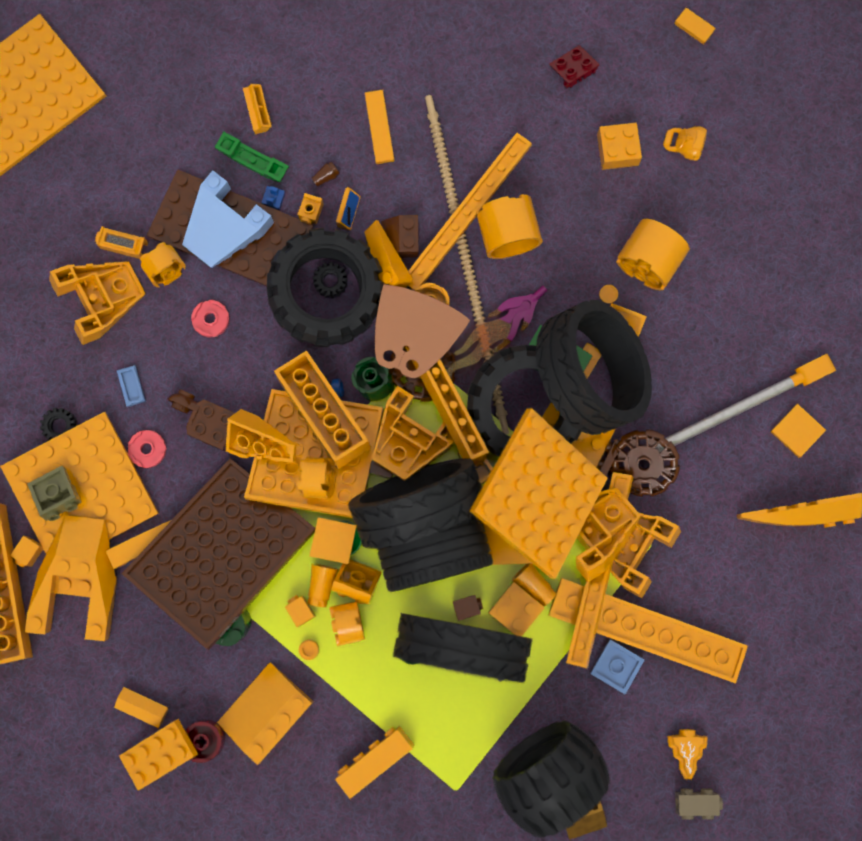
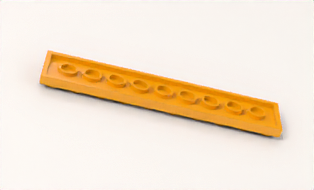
[549,578,748,683]

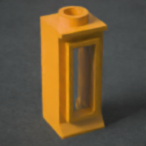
[95,226,149,259]

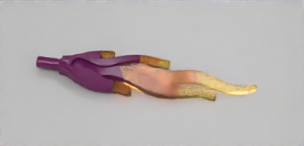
[447,286,547,377]

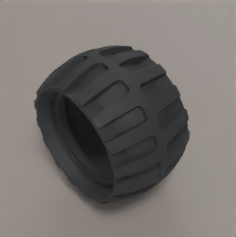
[493,720,610,838]

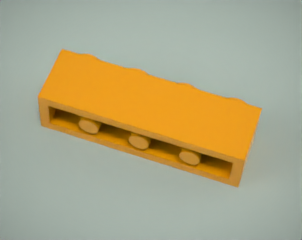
[335,726,414,799]

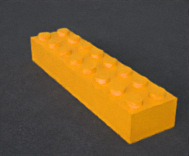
[0,504,33,665]

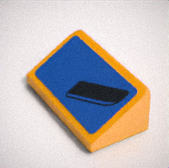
[336,187,360,230]

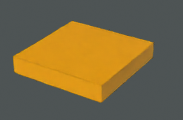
[770,404,826,458]
[310,518,357,564]

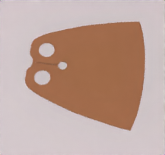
[375,284,470,378]

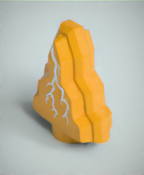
[667,729,708,779]

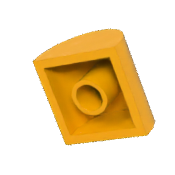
[331,560,382,605]

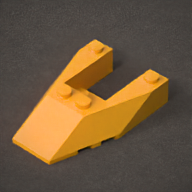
[25,515,117,641]

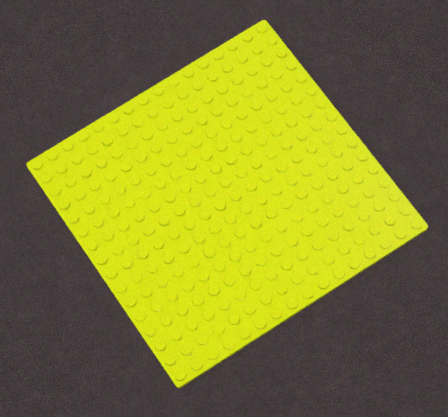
[246,376,652,790]

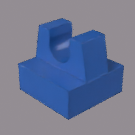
[261,186,285,210]

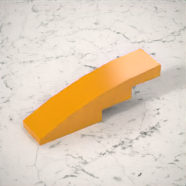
[105,520,171,569]

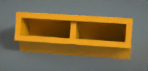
[243,84,272,134]
[114,687,168,728]

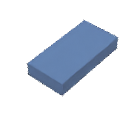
[117,365,146,407]

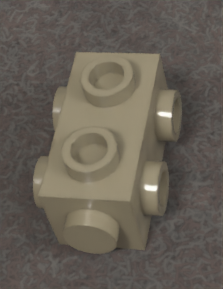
[675,788,723,820]

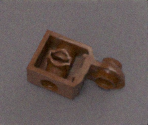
[167,389,235,452]

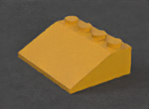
[217,662,314,765]

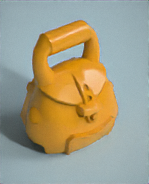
[663,126,707,161]

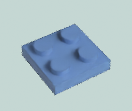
[590,639,644,694]

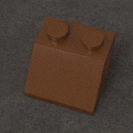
[381,215,419,258]

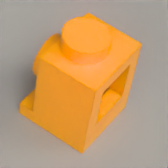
[297,193,324,225]

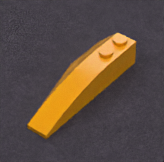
[737,493,862,528]

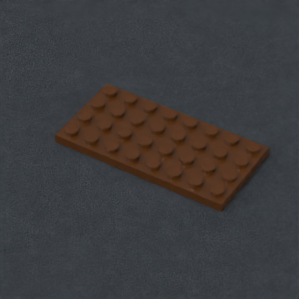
[146,169,313,287]

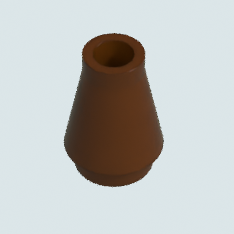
[311,161,340,187]

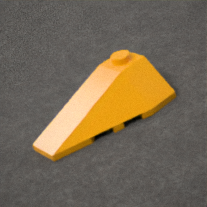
[364,220,413,288]
[226,409,296,462]

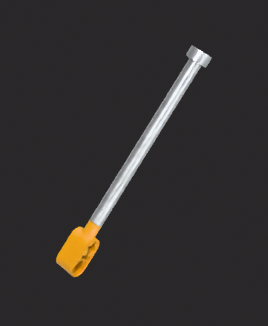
[645,354,837,452]

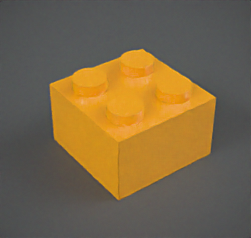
[597,123,642,170]
[488,582,545,636]

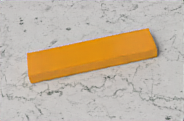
[365,90,394,164]

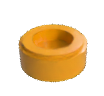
[299,640,319,660]

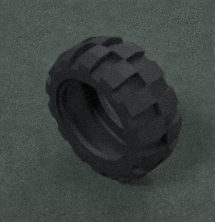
[266,228,385,347]

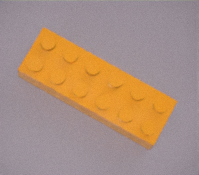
[274,350,371,469]

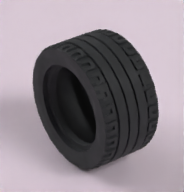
[377,515,493,592]

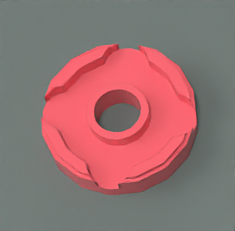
[191,300,230,338]
[128,430,167,468]

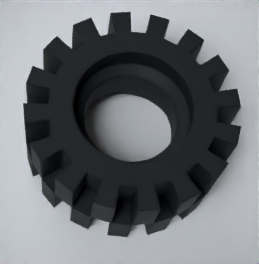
[313,262,348,298]
[40,408,78,440]

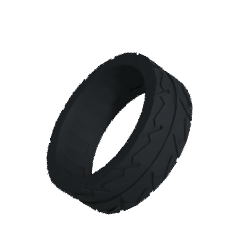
[536,300,652,435]
[348,458,482,549]
[393,613,533,683]

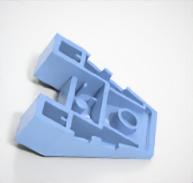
[182,171,274,268]

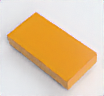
[674,8,716,45]

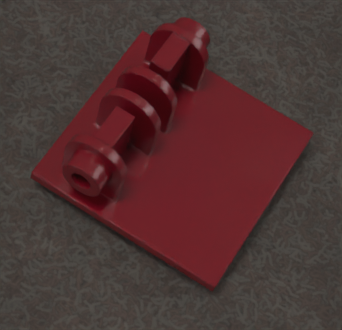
[549,45,600,88]

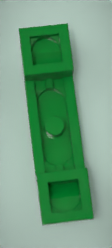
[215,132,289,183]

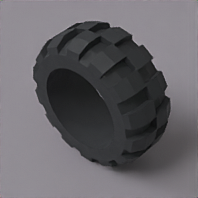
[467,345,582,457]

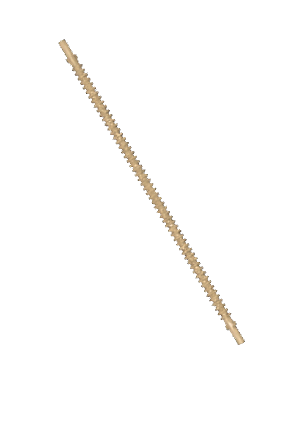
[425,95,509,434]

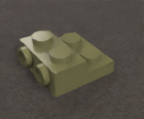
[27,466,81,521]

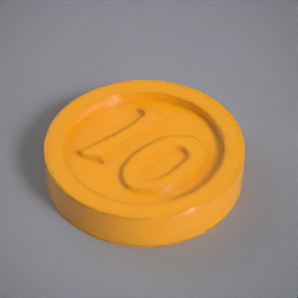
[599,285,618,304]

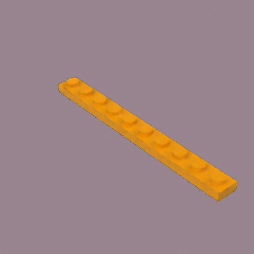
[408,133,532,291]
[566,472,633,669]

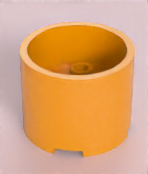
[476,194,543,259]
[616,219,690,290]

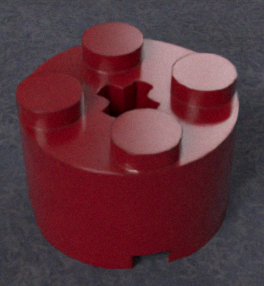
[185,720,225,763]

